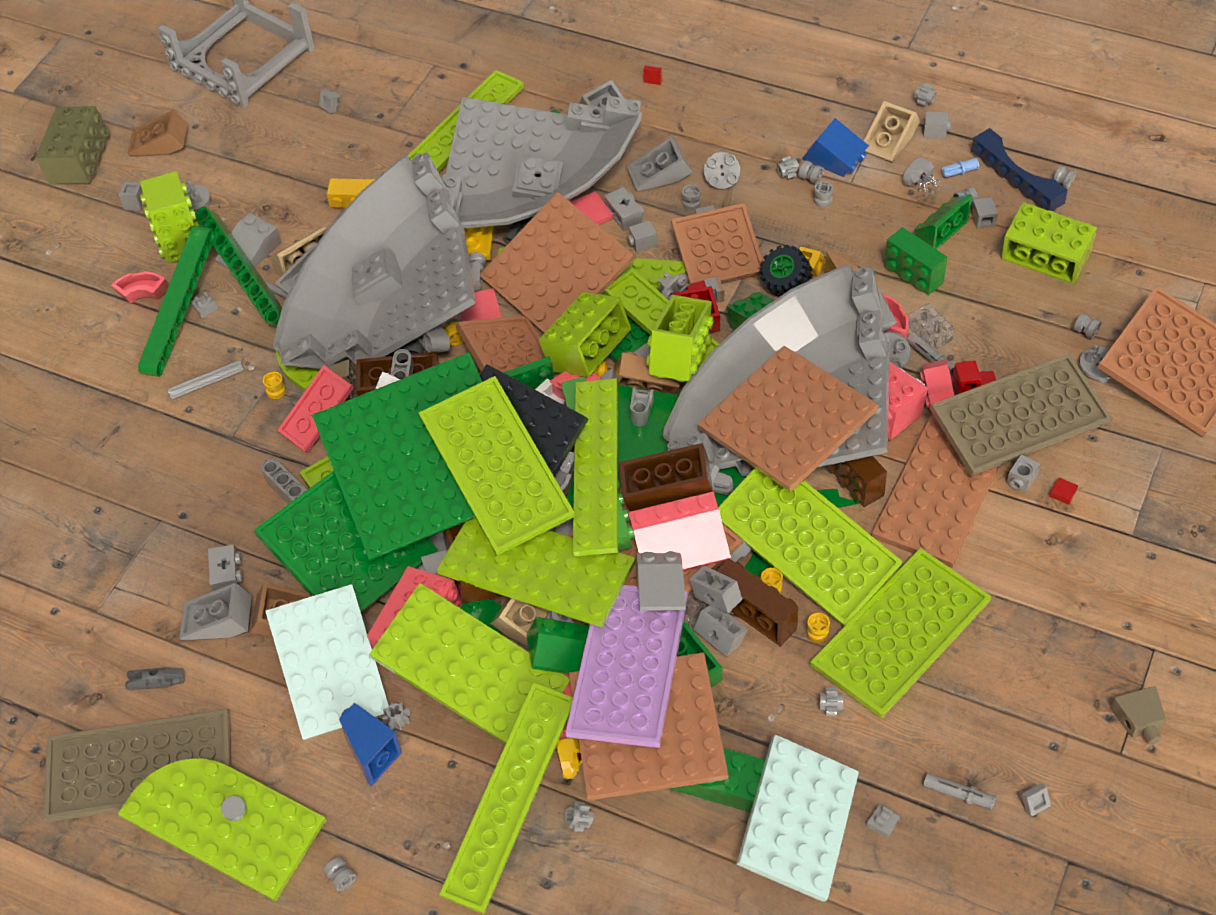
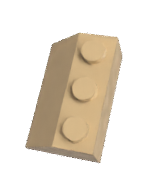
[270,227,327,277]

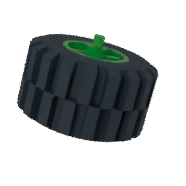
[759,245,813,297]

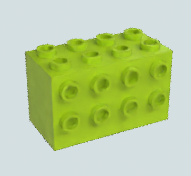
[140,171,199,264]
[1002,202,1097,285]
[539,292,631,378]
[646,295,714,382]

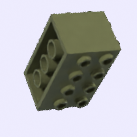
[35,106,109,184]

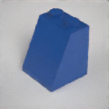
[802,118,869,177]
[339,703,402,786]

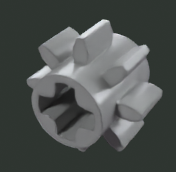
[914,83,936,106]
[777,155,799,180]
[820,687,844,716]
[382,702,411,730]
[564,801,594,832]

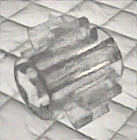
[917,174,941,198]

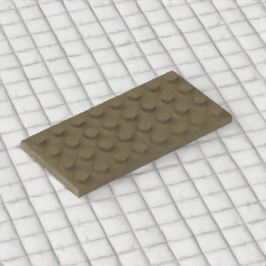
[929,354,1112,476]
[44,709,231,823]

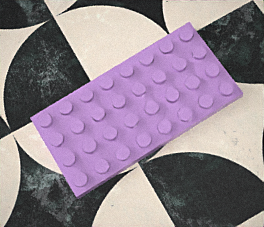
[566,585,688,748]

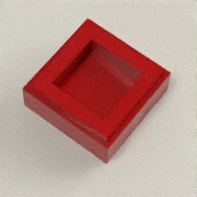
[643,65,662,85]
[1049,477,1079,505]

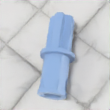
[942,158,979,177]

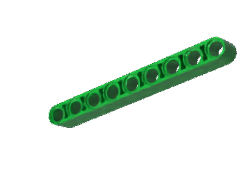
[195,206,282,329]
[138,226,215,377]

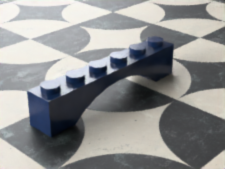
[971,128,1068,211]

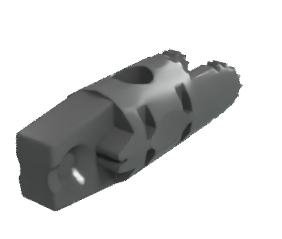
[125,667,185,690]

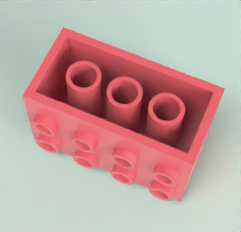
[888,362,928,441]
[367,566,462,649]

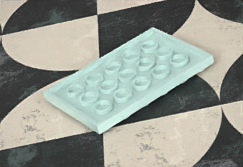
[266,584,389,740]
[736,735,859,902]

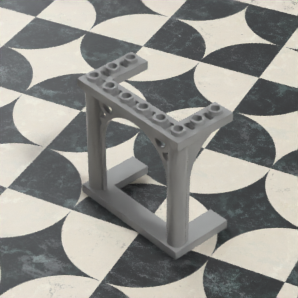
[158,0,315,108]

